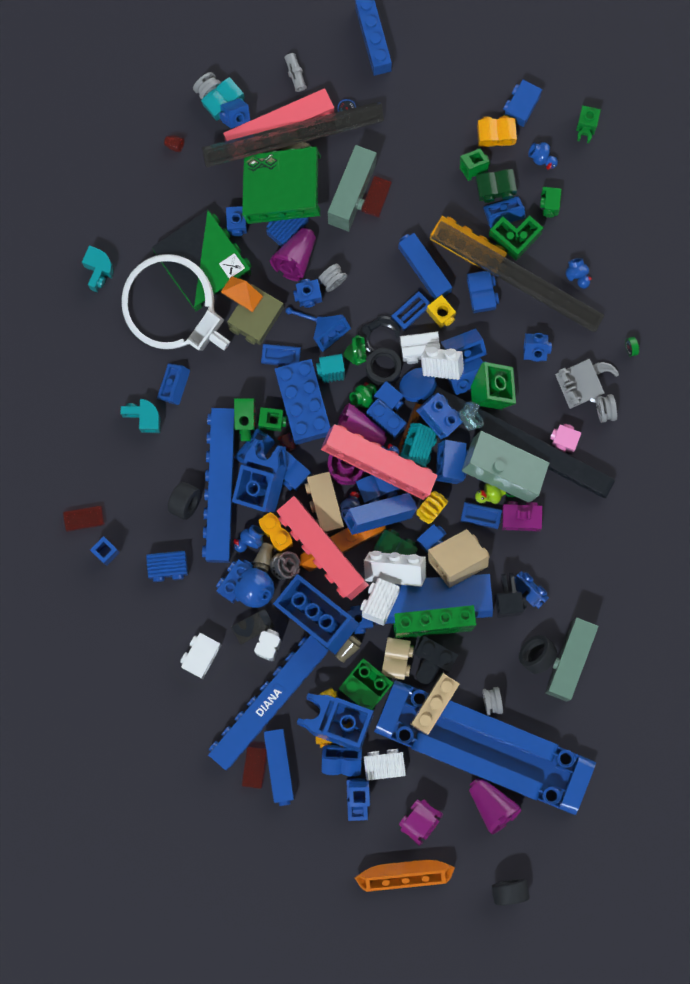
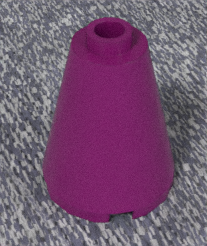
[270,228,316,281]
[337,403,387,446]
[469,778,522,834]

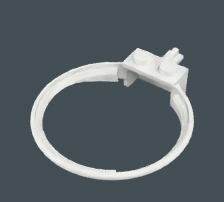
[122,254,230,351]

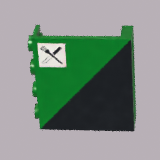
[152,210,252,312]

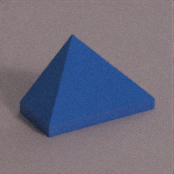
[313,315,351,352]

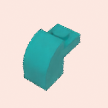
[82,245,113,292]
[120,399,161,433]

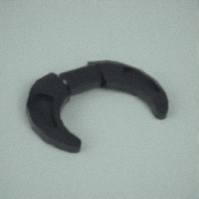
[360,316,400,353]

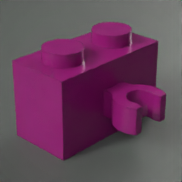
[502,501,542,531]

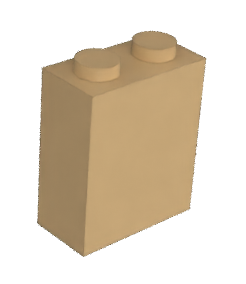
[428,529,490,588]

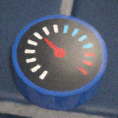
[338,99,356,119]

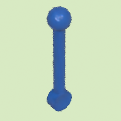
[285,307,321,323]

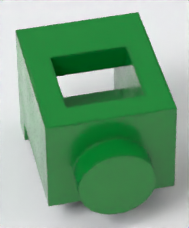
[460,149,490,181]
[540,187,561,218]
[258,407,287,432]

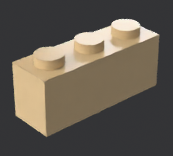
[304,472,344,534]
[410,673,460,735]

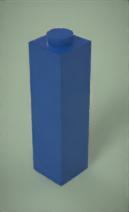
[398,233,452,300]
[344,493,417,535]
[264,729,294,806]

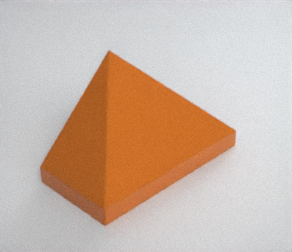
[221,276,263,312]

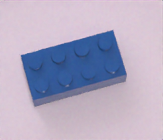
[275,359,330,445]
[273,574,360,655]

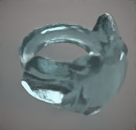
[459,402,484,430]

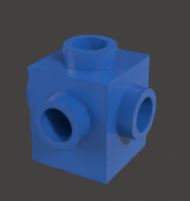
[293,279,322,308]
[523,333,552,362]
[347,605,373,634]

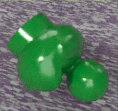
[349,382,377,409]

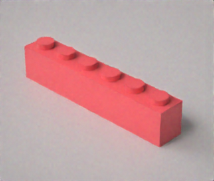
[223,88,334,159]
[321,424,437,500]
[277,496,369,600]

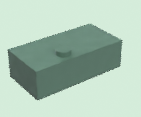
[328,145,377,232]
[462,431,549,502]
[545,617,599,702]

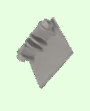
[555,359,604,409]

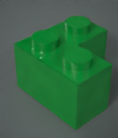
[489,215,543,261]

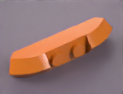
[300,526,386,572]
[355,860,455,892]

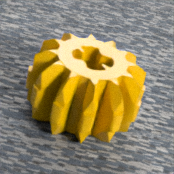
[416,491,448,524]

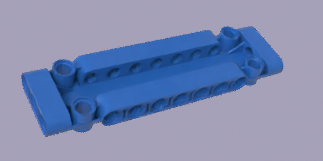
[374,680,596,815]

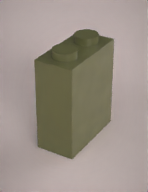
[227,284,284,345]

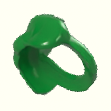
[343,335,366,366]

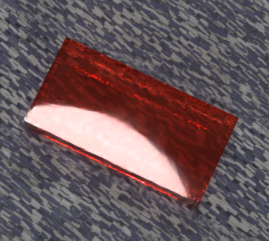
[362,176,392,218]
[63,506,104,532]
[242,747,267,789]

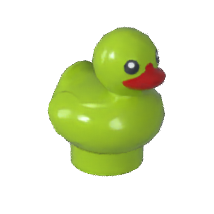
[475,483,506,504]

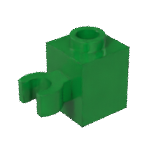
[576,106,601,143]

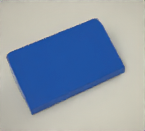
[483,196,525,228]
[157,363,190,405]
[234,428,275,464]

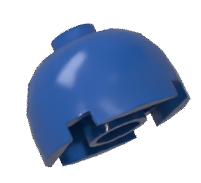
[235,568,275,608]

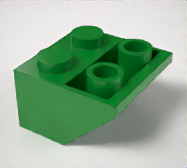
[339,658,393,710]

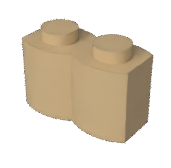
[382,637,414,680]

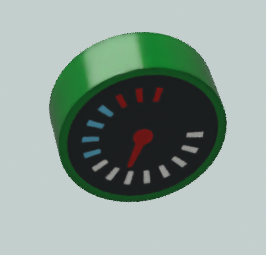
[625,337,639,357]

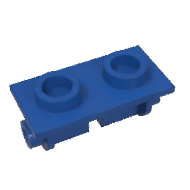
[514,571,549,609]

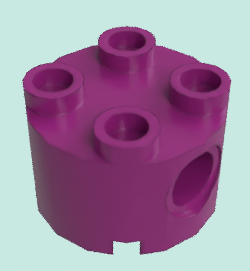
[328,455,365,485]
[399,799,443,846]

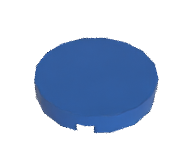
[399,368,437,402]

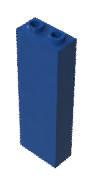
[374,574,493,624]

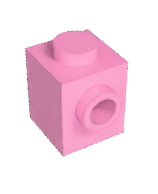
[550,424,581,454]

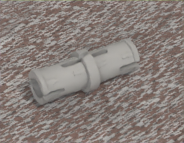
[284,53,307,92]

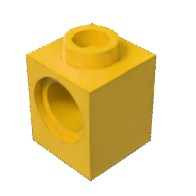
[426,295,456,328]

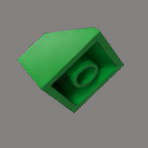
[471,362,516,409]

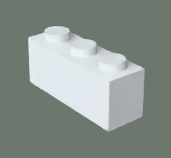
[364,551,426,587]

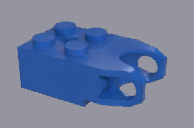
[232,439,287,512]
[297,693,373,752]

